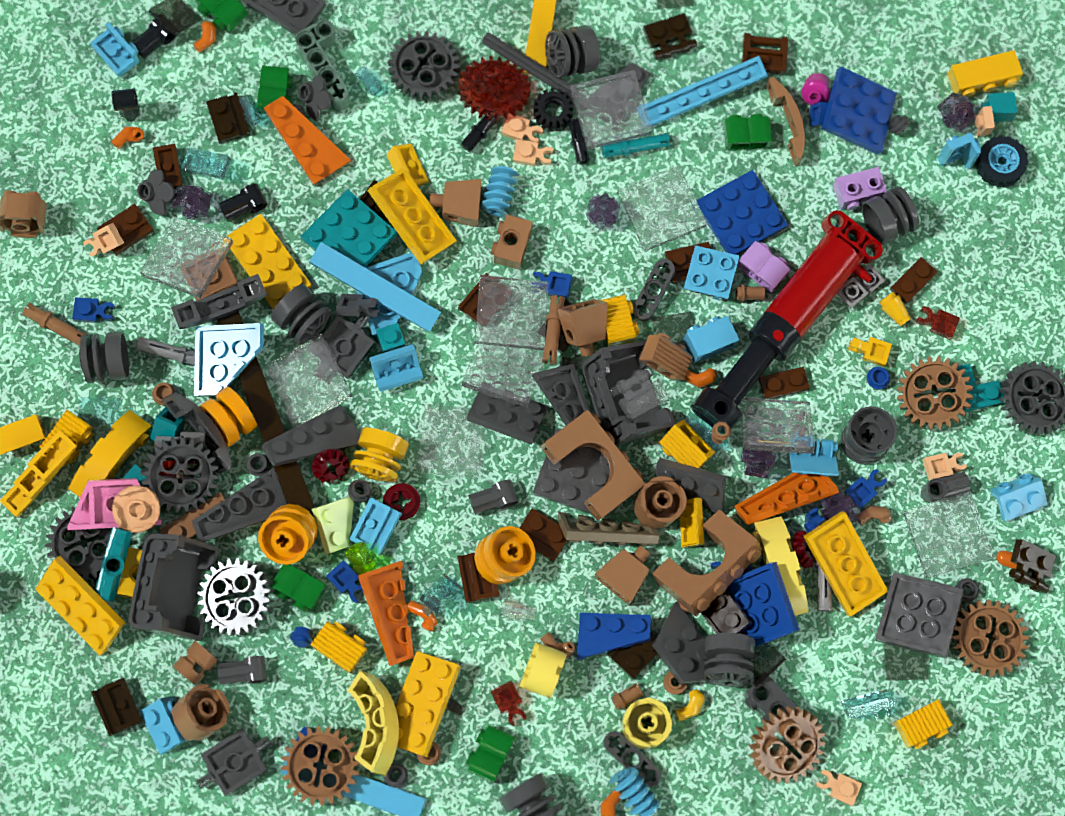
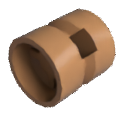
[173,641,218,686]

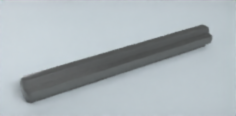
[482,32,580,101]

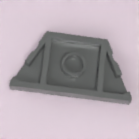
[652,602,709,685]

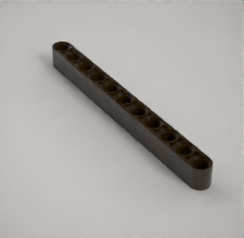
[217,311,315,517]

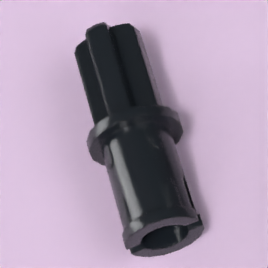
[461,112,497,152]
[568,119,591,164]

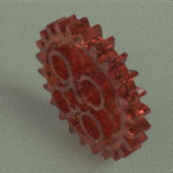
[458,56,531,121]

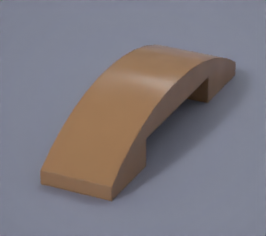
[766,77,805,166]

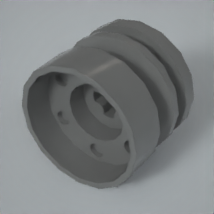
[545,25,600,78]
[861,186,919,245]
[271,284,333,346]
[79,331,129,384]
[840,406,897,465]
[703,632,755,687]
[498,772,563,816]

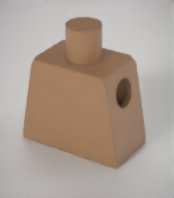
[430,179,481,227]
[557,299,607,356]
[594,546,650,605]

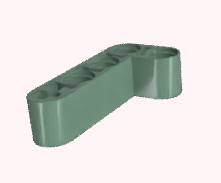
[295,19,350,110]

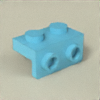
[90,22,140,78]
[937,133,981,169]
[369,344,424,392]
[990,473,1048,521]
[140,695,188,755]

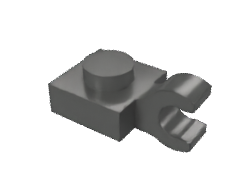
[336,294,380,317]

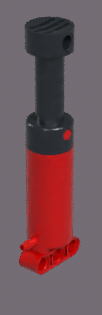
[691,210,883,434]

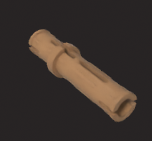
[542,295,565,365]
[22,303,90,346]

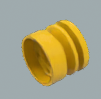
[350,427,409,482]

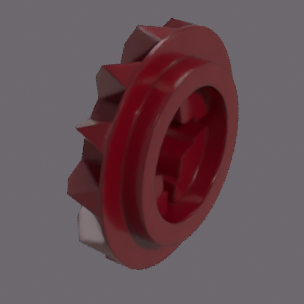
[312,449,350,484]
[383,483,420,521]
[792,531,816,568]

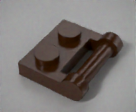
[741,32,788,75]

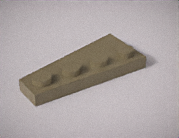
[557,512,659,546]

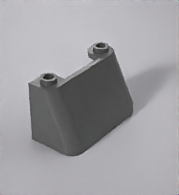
[582,340,676,446]
[129,534,219,641]

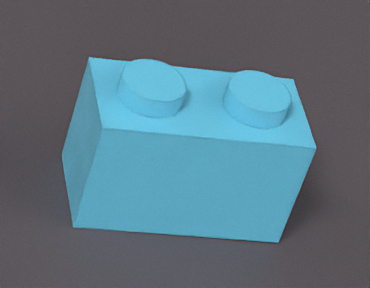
[683,316,739,364]

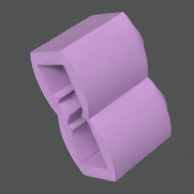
[737,241,791,294]

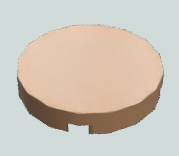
[112,485,160,533]

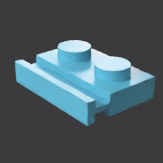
[349,497,402,555]

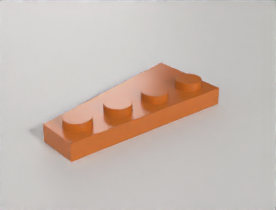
[263,96,352,185]
[734,473,839,525]
[358,560,414,666]

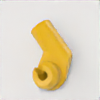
[675,689,705,722]

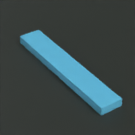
[636,56,768,129]
[309,242,441,333]
[280,753,426,816]

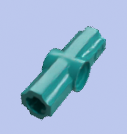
[95,527,133,602]

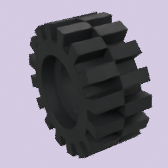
[533,88,574,132]

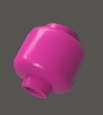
[801,73,832,105]

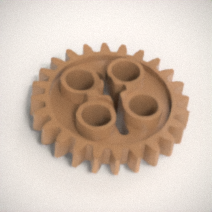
[897,356,973,431]
[952,599,1029,678]
[749,706,826,784]
[280,726,360,806]

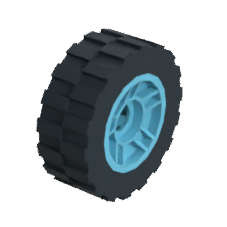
[975,135,1029,188]

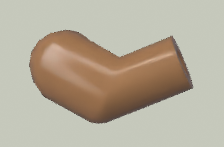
[855,505,892,526]
[540,632,575,658]

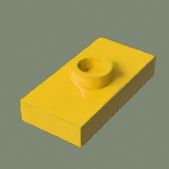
[680,498,704,548]

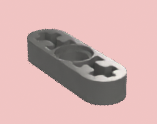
[633,259,675,321]
[603,731,661,788]

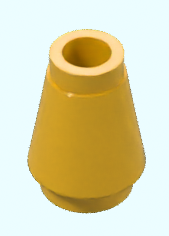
[879,291,911,326]

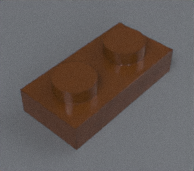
[153,143,183,190]
[889,257,938,305]
[758,366,810,401]

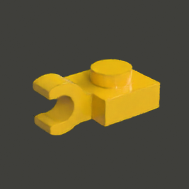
[848,337,892,367]

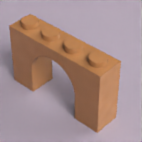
[540,409,645,521]
[652,509,763,616]

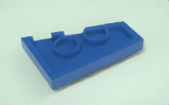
[577,613,652,661]

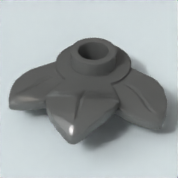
[299,76,331,121]
[137,170,175,215]

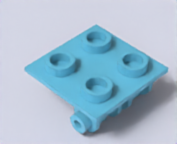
[684,245,739,301]
[789,437,839,476]

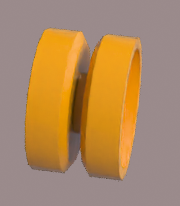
[199,386,257,447]
[258,504,318,565]
[474,526,536,585]

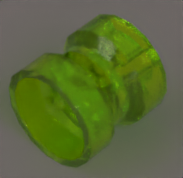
[345,542,377,575]

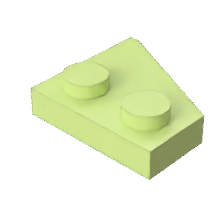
[312,497,354,554]

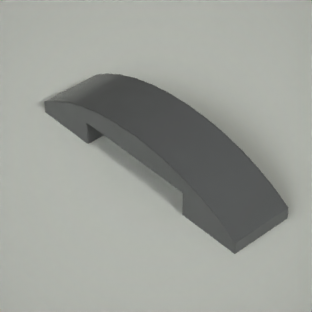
[171,274,267,329]
[162,393,232,474]

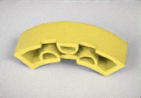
[752,516,809,616]
[347,671,399,775]

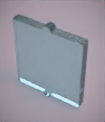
[78,396,119,440]

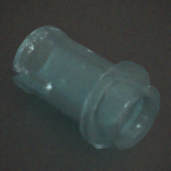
[355,66,382,95]
[239,95,262,125]

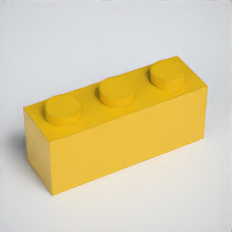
[947,50,1023,98]

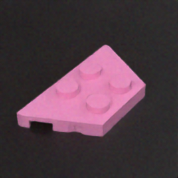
[68,478,161,530]

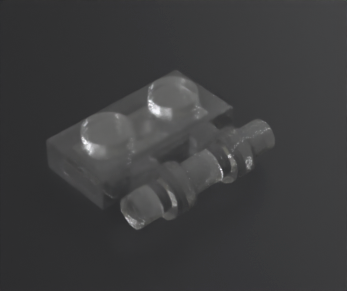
[610,367,670,422]

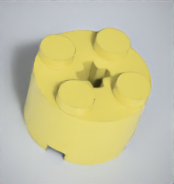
[519,642,567,698]
[622,698,672,749]

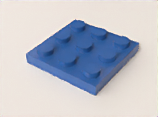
[822,66,897,154]
[695,170,788,255]
[727,562,800,648]

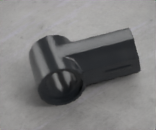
[132,15,178,59]
[111,88,140,122]
[218,183,268,222]

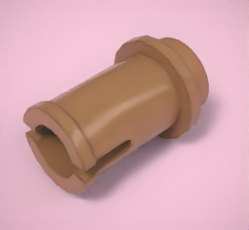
[736,284,765,302]
[711,422,731,444]
[611,683,643,710]

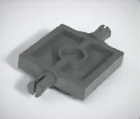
[311,313,376,381]
[195,729,272,797]

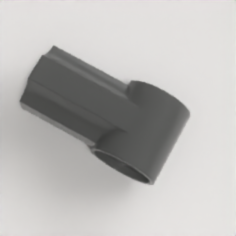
[921,472,971,503]
[468,479,519,515]
[217,656,267,685]

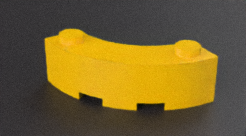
[68,410,152,498]

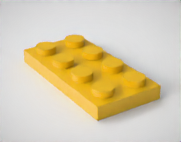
[368,167,457,265]
[223,214,312,310]
[803,511,888,617]
[35,556,126,656]
[395,651,461,758]

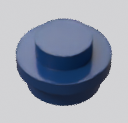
[866,367,890,390]
[290,627,314,648]

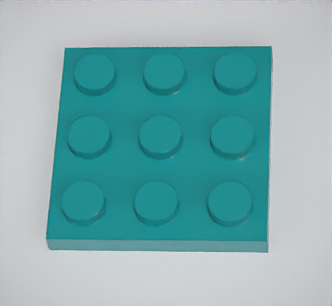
[300,189,398,267]

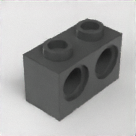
[743,673,797,721]

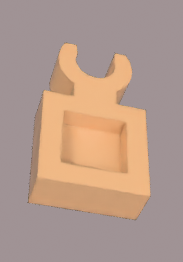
[974,106,995,137]
[501,112,543,143]
[513,139,553,166]
[83,223,124,256]
[922,453,967,481]
[815,770,862,806]

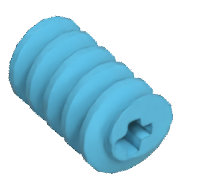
[481,166,519,218]
[609,767,659,816]

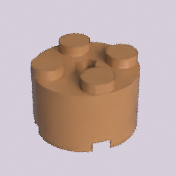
[0,190,47,238]
[633,476,687,529]
[171,684,230,741]

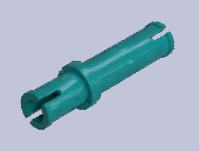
[601,133,670,159]

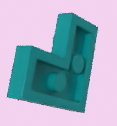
[948,363,1004,412]

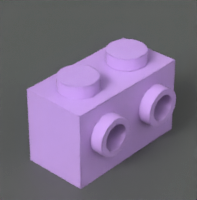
[832,167,887,211]

